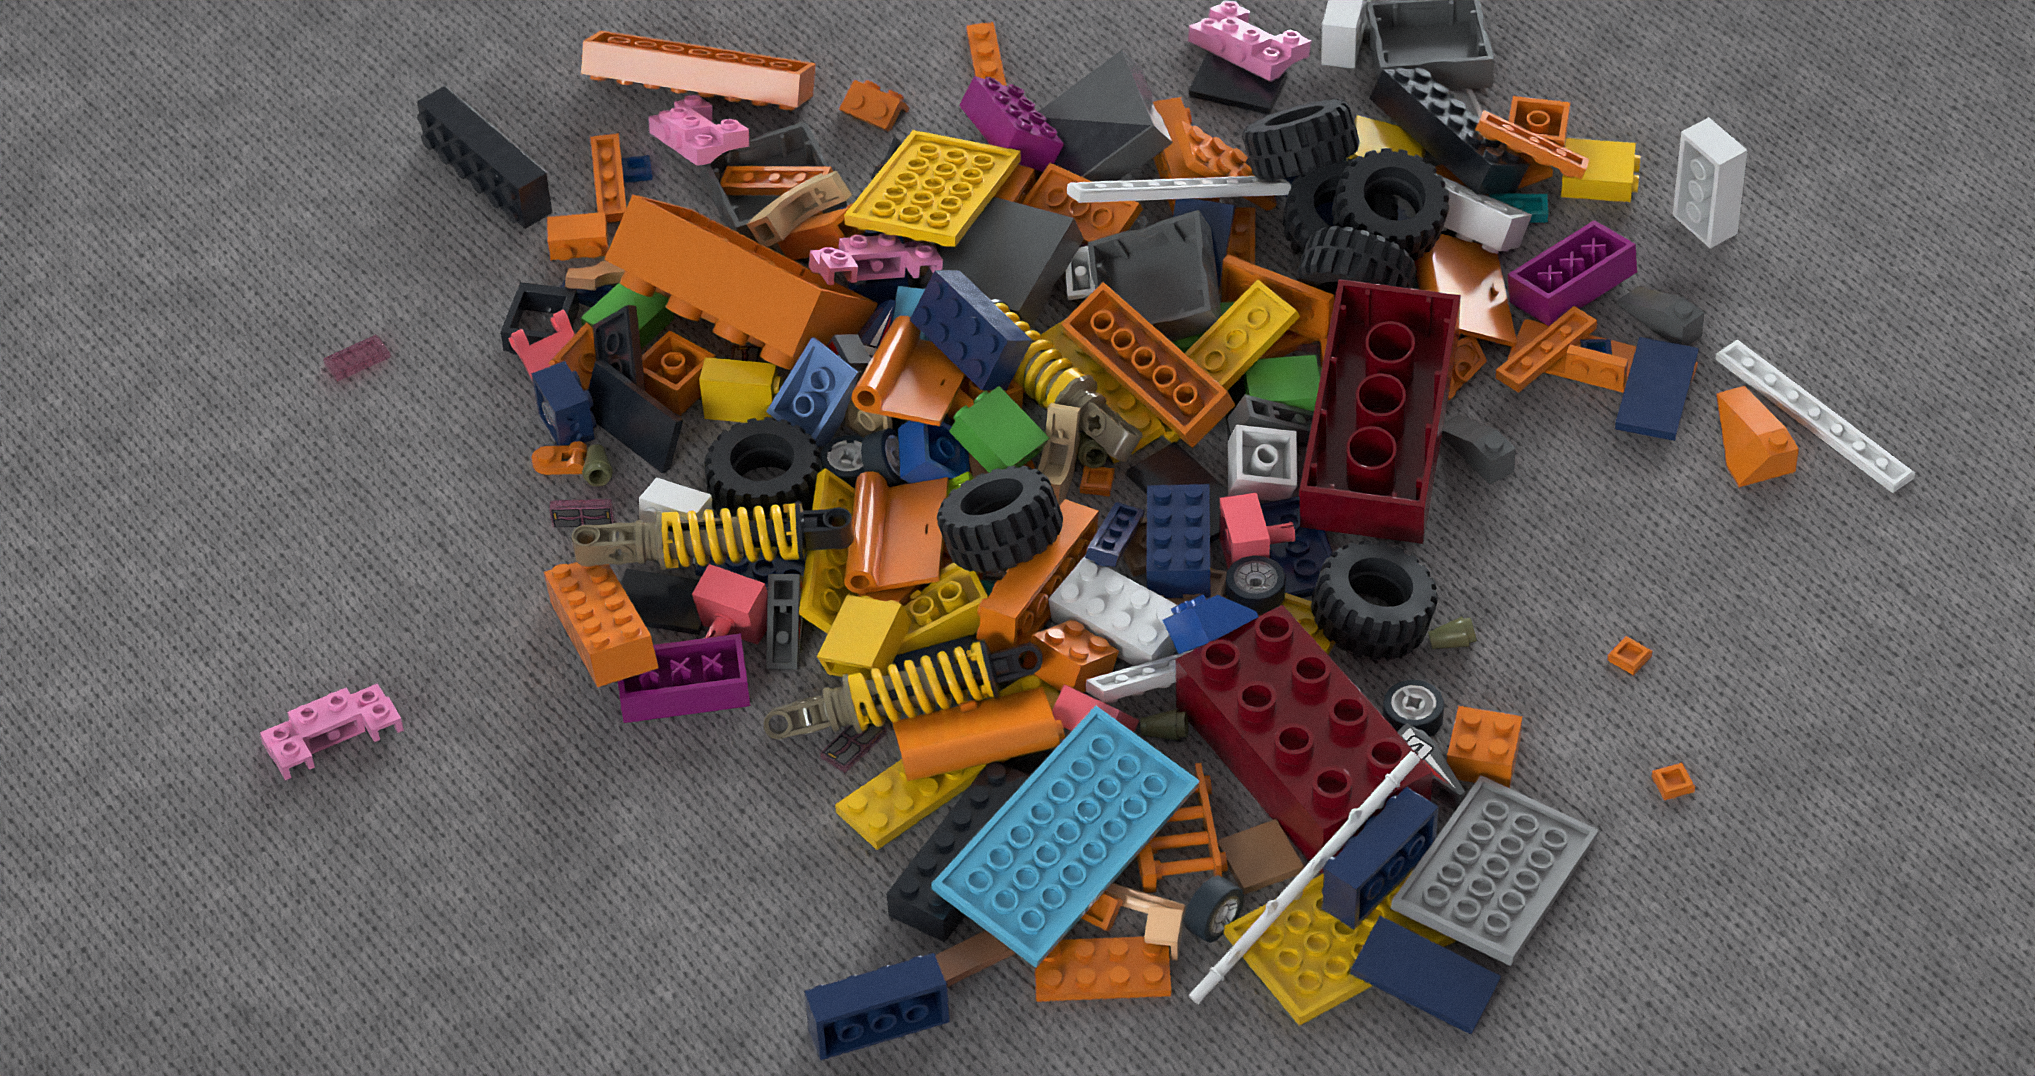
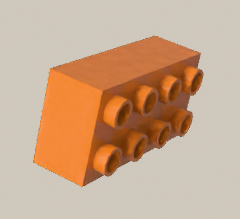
[604,194,878,370]

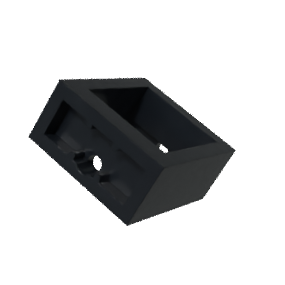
[500,282,580,355]

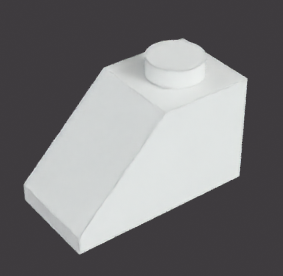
[1066,246,1095,300]

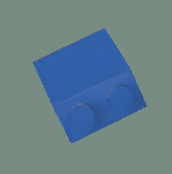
[898,421,970,483]
[1162,594,1259,654]

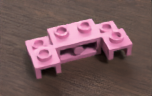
[1188,1,1311,81]
[649,95,749,166]
[809,233,943,285]
[260,683,404,780]

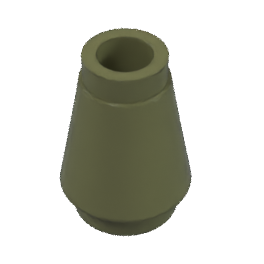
[1078,431,1108,468]
[582,444,613,487]
[1428,616,1477,650]
[1140,709,1189,741]

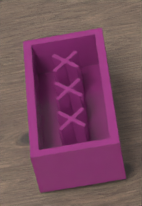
[959,76,1064,172]
[1507,220,1637,326]
[618,633,750,723]

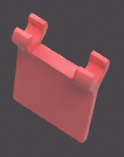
[508,309,575,407]

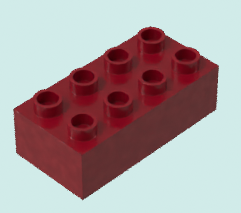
[1299,279,1461,544]
[1175,605,1433,875]

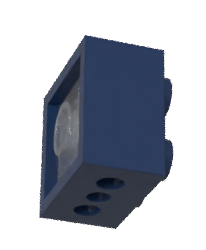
[531,361,597,446]

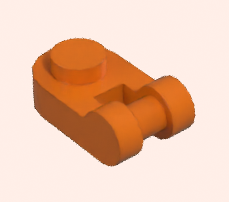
[531,441,587,475]

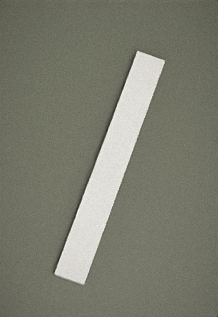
[1067,176,1292,203]
[1715,340,1915,493]

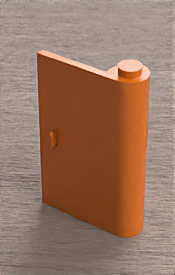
[1414,234,1517,347]
[852,316,966,426]
[844,472,949,594]
[892,687,1065,782]

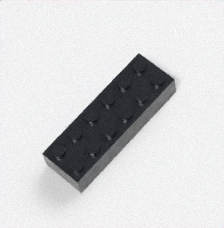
[1369,68,1530,194]
[417,86,553,229]
[886,761,1030,943]

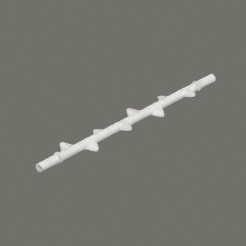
[1189,751,1420,1004]

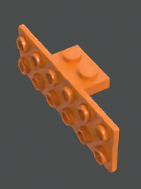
[1507,319,1698,393]

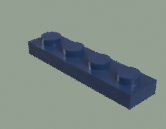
[1085,502,1145,567]

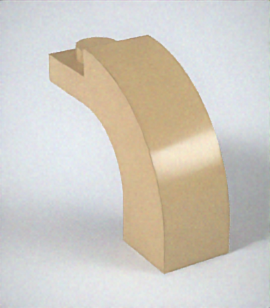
[747,170,852,247]
[1037,403,1081,506]

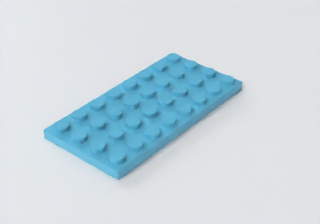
[931,706,1200,968]

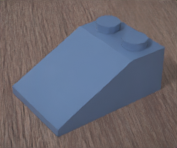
[766,337,859,447]

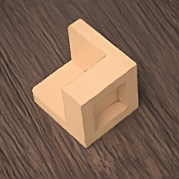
[1144,907,1183,961]

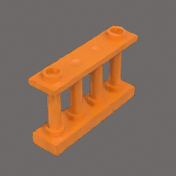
[1137,763,1228,893]

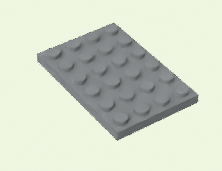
[1391,776,1599,966]

